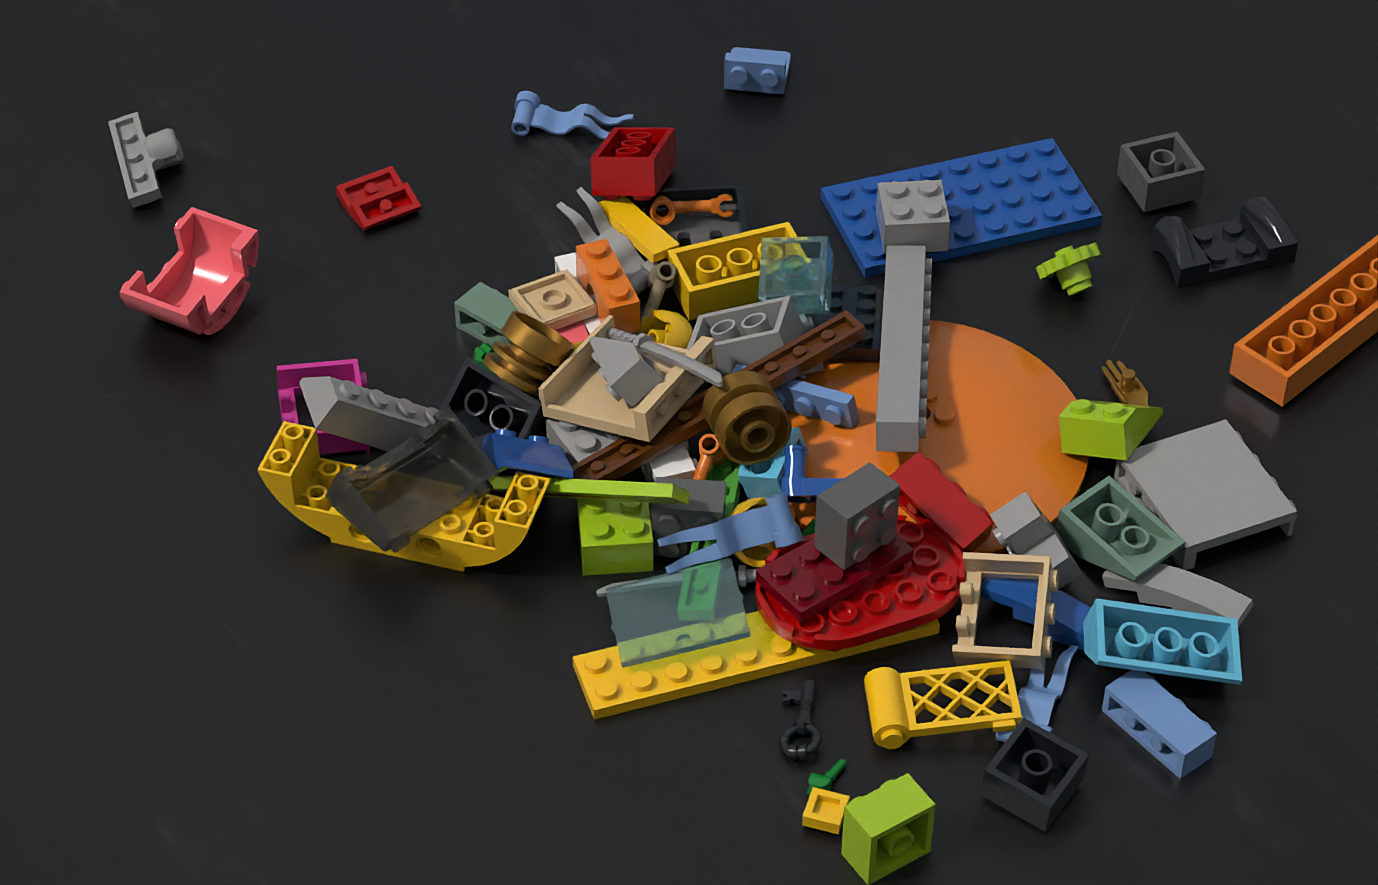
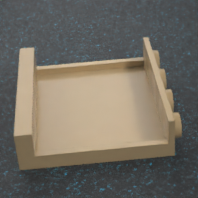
[538,315,718,442]

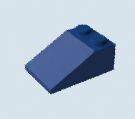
[478,429,574,480]

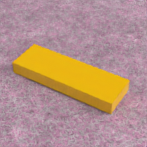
[598,196,680,263]

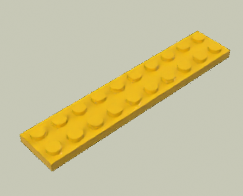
[573,611,940,720]

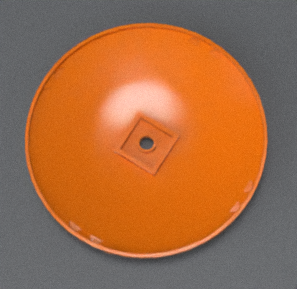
[785,320,1089,554]

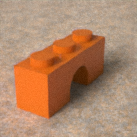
[575,238,640,333]

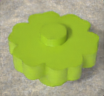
[1035,242,1101,296]

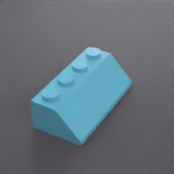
[1083,599,1242,685]

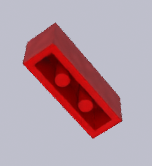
[889,452,994,555]

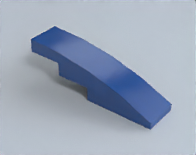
[980,577,1091,651]

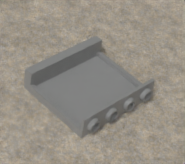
[1114,419,1297,570]

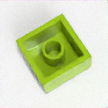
[577,499,653,576]
[841,773,935,885]

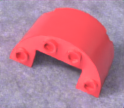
[119,207,259,335]

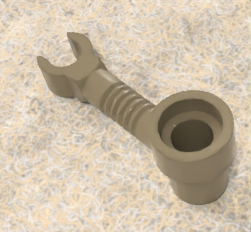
[635,261,676,334]

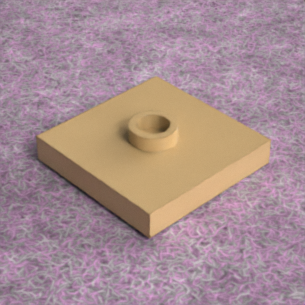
[508,269,598,330]

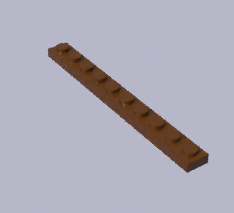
[571,310,867,481]

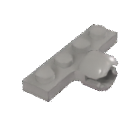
[108,112,184,208]

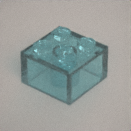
[758,236,834,314]

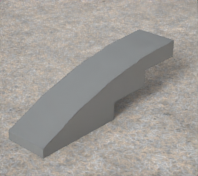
[1102,563,1254,627]

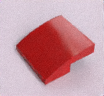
[335,166,421,231]

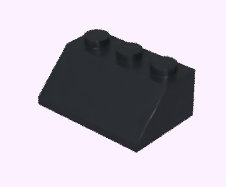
[439,357,550,440]

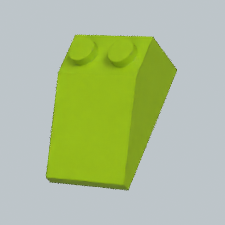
[1059,399,1163,461]

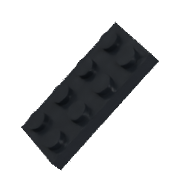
[814,283,883,361]

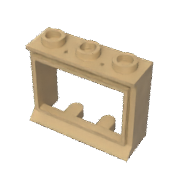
[952,552,1059,671]

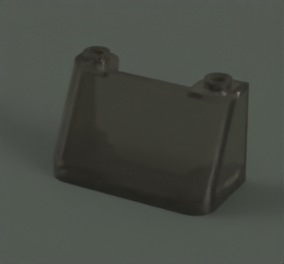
[325,406,499,553]

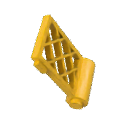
[864,660,1022,749]

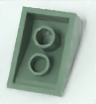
[1055,476,1185,581]

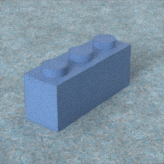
[1102,670,1217,779]

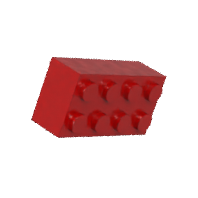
[590,127,677,201]

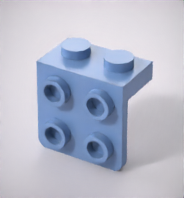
[724,47,791,94]

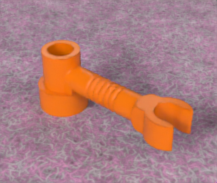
[649,194,733,225]
[692,434,727,480]

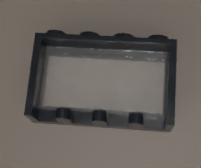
[625,184,748,264]

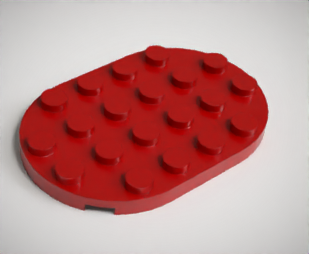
[755,515,965,652]

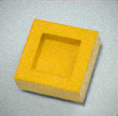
[802,787,850,835]

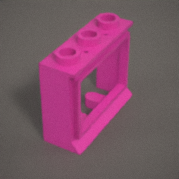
[277,359,370,454]

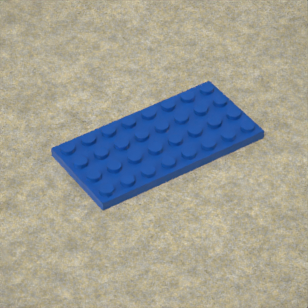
[821,138,1102,278]

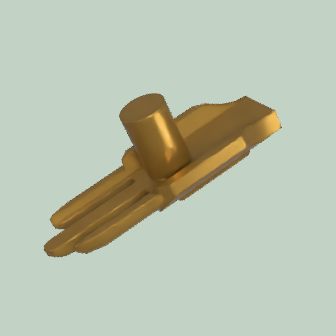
[1102,360,1149,406]

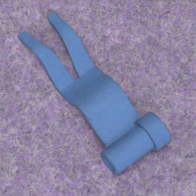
[511,91,634,140]
[657,492,803,574]
[996,645,1078,743]

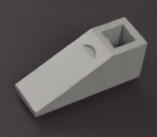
[589,336,663,407]

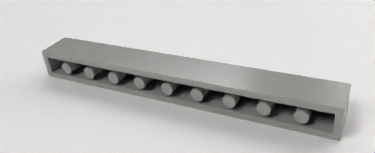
[876,245,932,452]

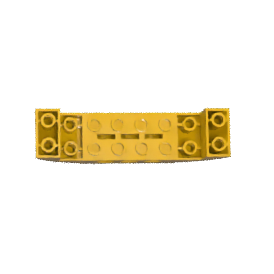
[257,421,551,572]

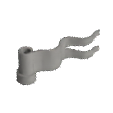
[556,187,666,295]

